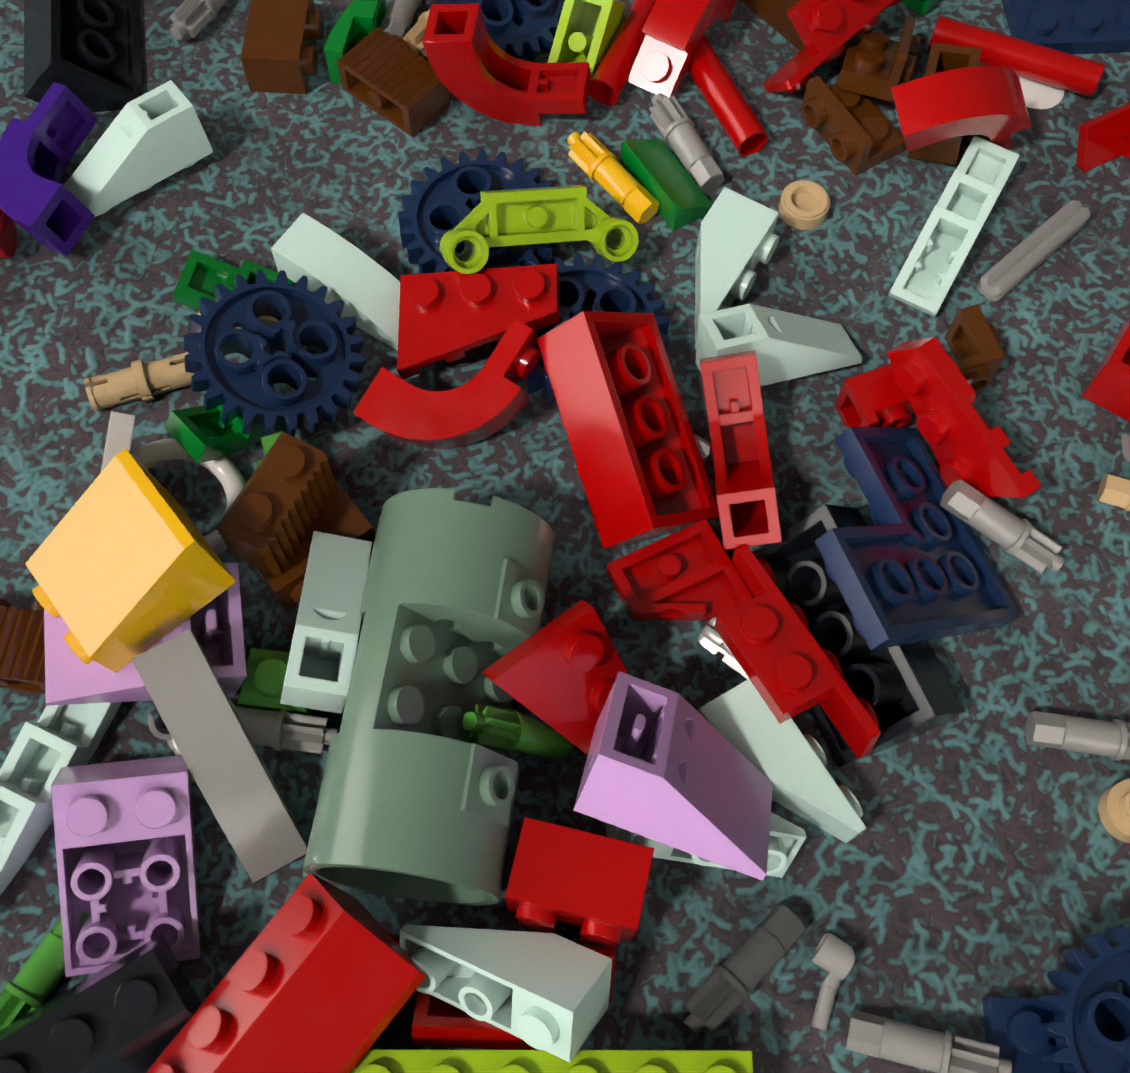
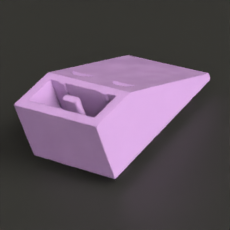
[44,563,247,706]
[573,671,773,881]
[51,755,201,977]

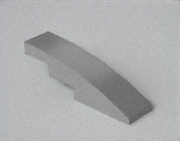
[131,629,308,883]

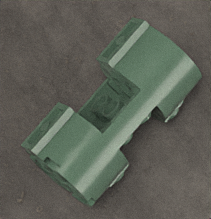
[302,488,555,906]

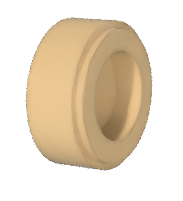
[778,180,830,230]

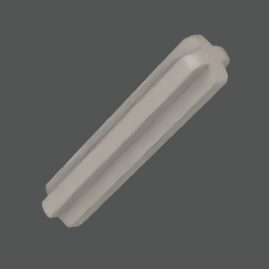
[976,200,1091,302]

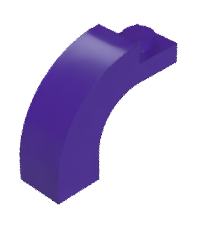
[0,82,98,257]

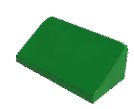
[620,139,713,232]

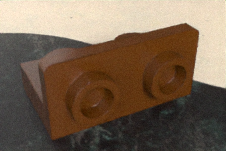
[836,16,920,102]
[800,76,905,176]

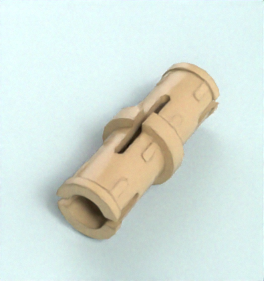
[84,352,195,411]

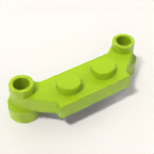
[440,185,639,274]

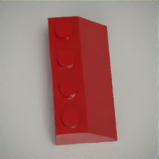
[537,311,719,549]
[146,872,427,1073]

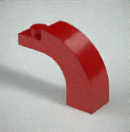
[627,0,737,98]
[423,3,591,126]
[891,66,1031,152]
[353,318,541,449]
[700,350,782,550]

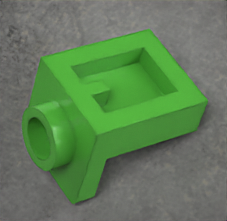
[238,648,313,715]

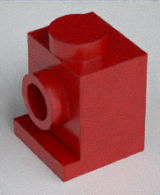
[834,364,914,429]

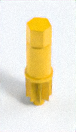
[567,131,660,224]

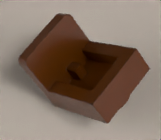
[944,304,1006,393]

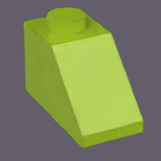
[548,0,626,78]

